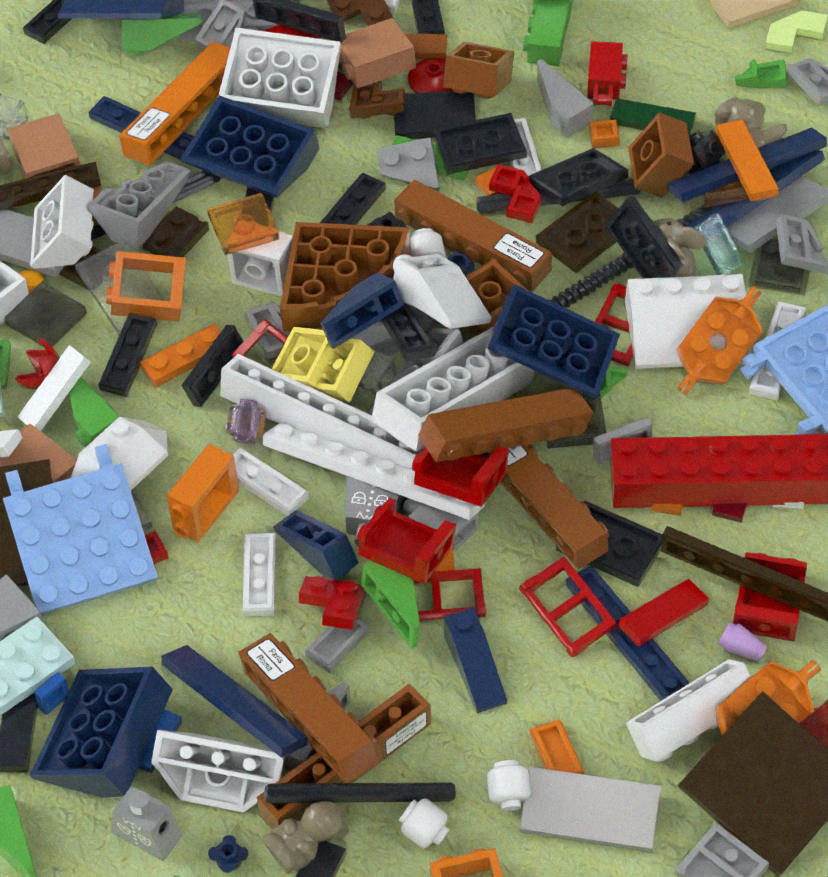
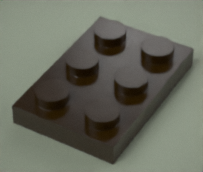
[536,192,618,273]

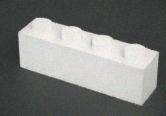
[626,659,751,762]

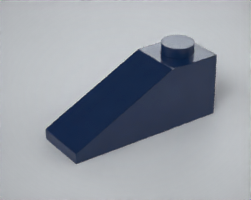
[321,272,404,349]
[273,510,359,581]
[444,607,507,713]

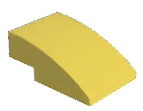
[272,327,375,403]

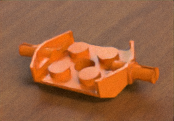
[676,286,763,395]
[708,660,821,751]

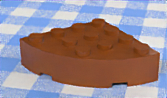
[280,222,411,331]

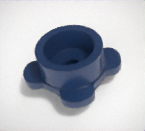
[447,253,475,277]
[208,835,248,873]

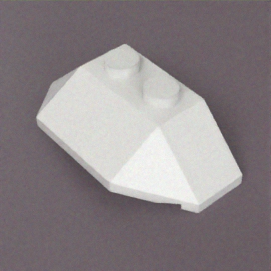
[71,417,168,491]
[151,730,285,812]

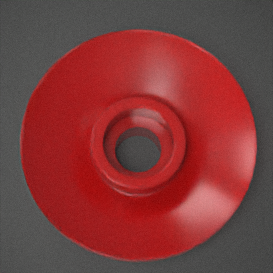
[408,58,452,93]

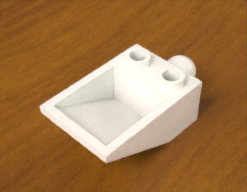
[393,254,492,329]

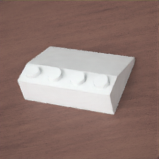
[218,28,341,128]
[625,274,751,369]

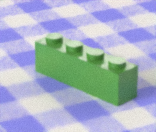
[523,0,574,66]

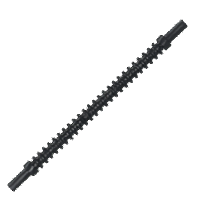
[548,186,742,308]

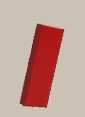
[618,578,709,647]

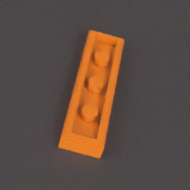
[716,119,778,202]

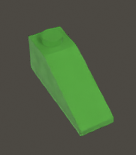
[121,13,202,55]
[69,377,119,447]
[361,561,420,649]
[0,785,37,877]

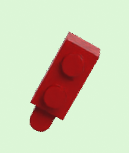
[587,41,628,106]

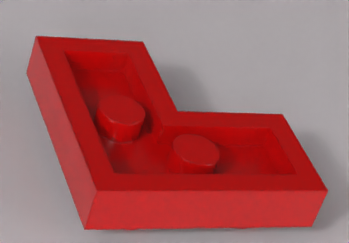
[298,576,366,630]

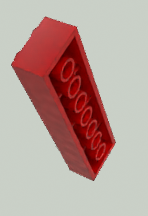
[610,434,828,508]

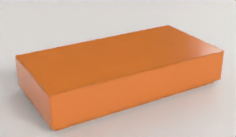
[530,719,584,775]

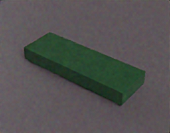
[610,98,696,135]

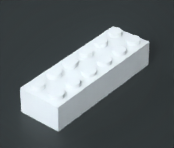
[371,327,535,452]

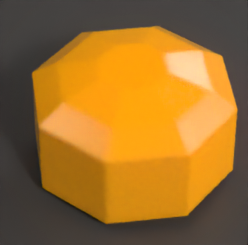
[19,270,44,295]

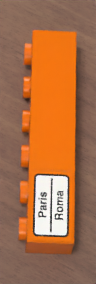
[119,41,231,166]

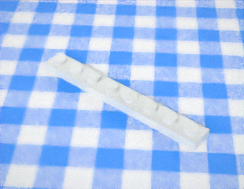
[263,423,485,520]

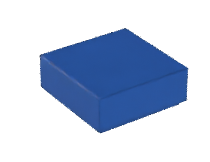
[34,672,69,715]

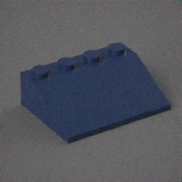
[58,0,184,19]
[180,95,320,198]
[487,284,620,399]
[30,666,173,797]

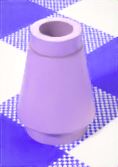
[718,622,768,662]

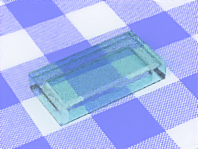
[693,213,744,275]

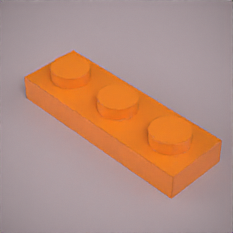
[140,323,221,388]

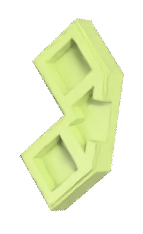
[765,10,828,53]

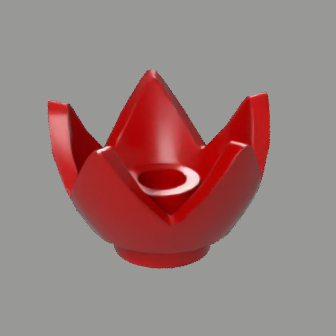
[15,337,60,389]

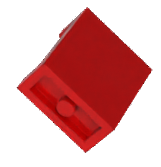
[412,446,509,507]
[357,497,456,584]
[733,552,807,642]

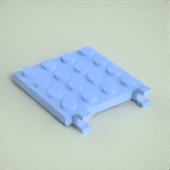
[740,305,828,435]
[3,443,158,615]

